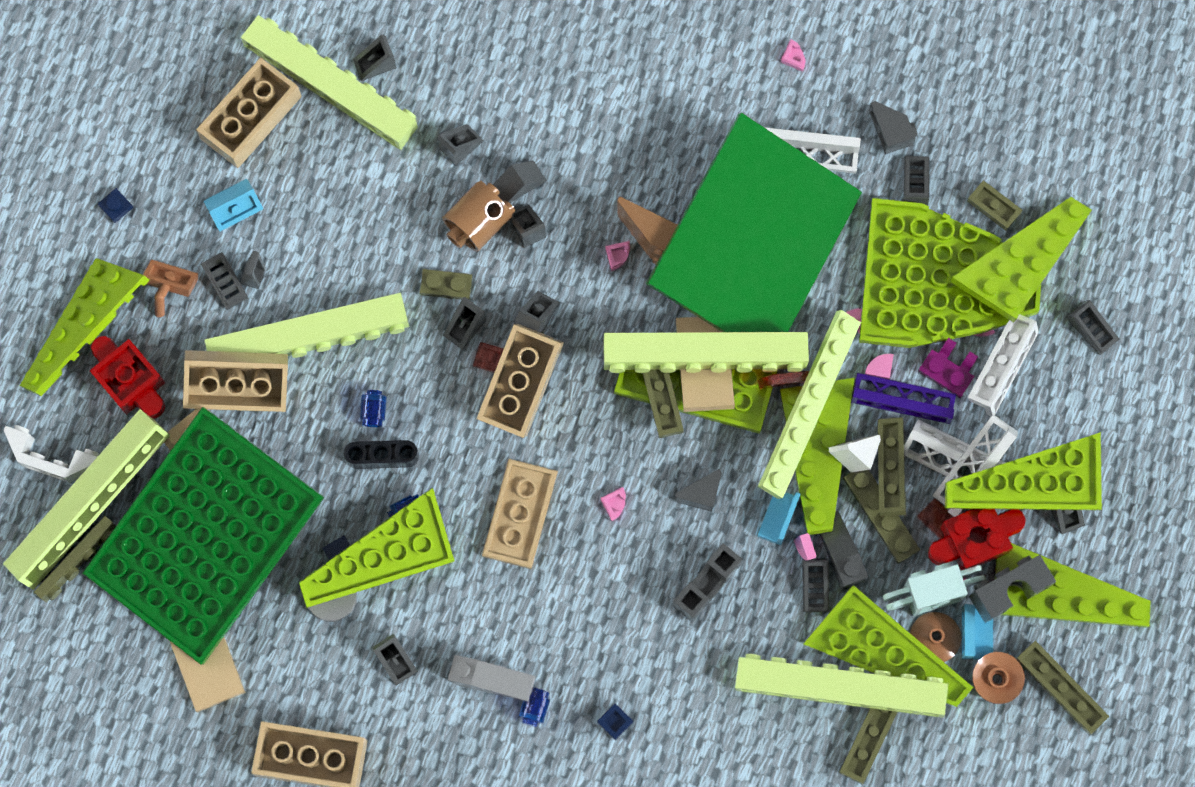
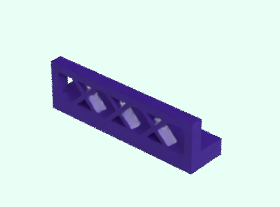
[851,373,956,424]

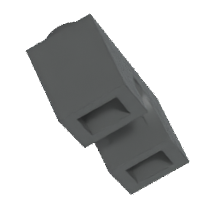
[673,543,743,623]
[969,555,1056,623]

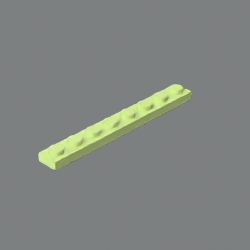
[758,310,861,499]

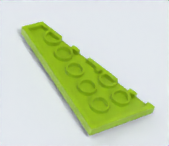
[950,197,1092,323]
[19,258,149,396]
[614,369,778,434]
[780,378,854,535]
[945,432,1102,510]
[299,488,455,608]
[995,543,1150,628]
[803,585,974,707]

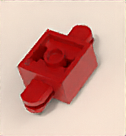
[89,336,166,419]
[928,509,1026,570]

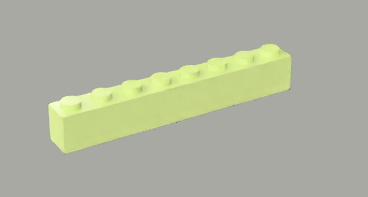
[241,15,418,150]
[205,293,409,358]
[603,332,809,373]
[3,409,170,590]
[735,654,948,718]

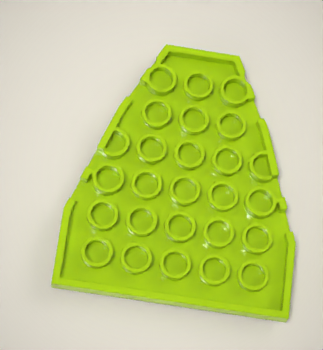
[859,198,1041,348]

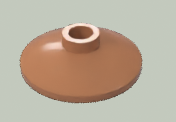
[910,612,961,662]
[972,652,1025,704]

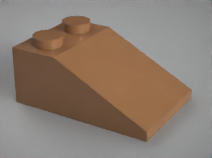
[617,196,678,265]

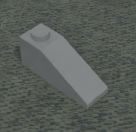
[448,655,535,702]

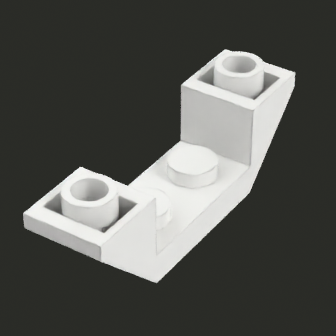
[4,425,100,483]

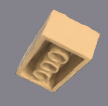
[196,57,302,168]
[477,324,564,438]
[183,350,288,412]
[251,721,368,787]

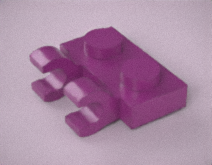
[918,338,978,398]

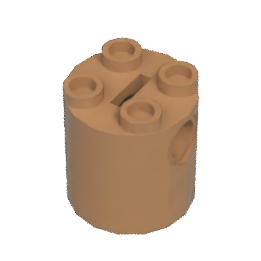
[442,181,515,252]

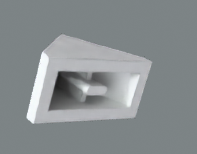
[829,435,881,473]

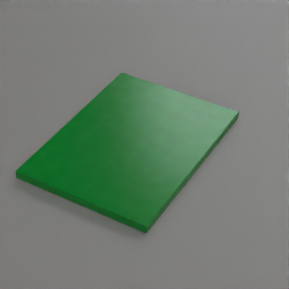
[646,113,862,332]
[83,407,325,665]

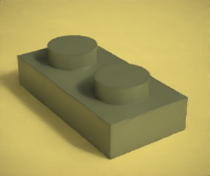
[967,180,1023,231]
[420,269,473,300]

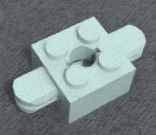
[883,563,986,616]

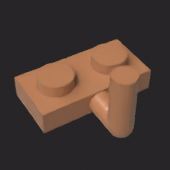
[143,259,198,317]

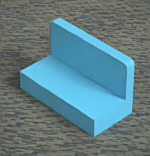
[203,179,263,232]
[757,492,800,546]
[962,604,993,660]

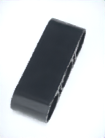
[344,440,419,469]

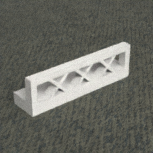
[764,127,861,174]
[968,315,1039,416]
[933,414,1018,517]
[905,419,1005,480]

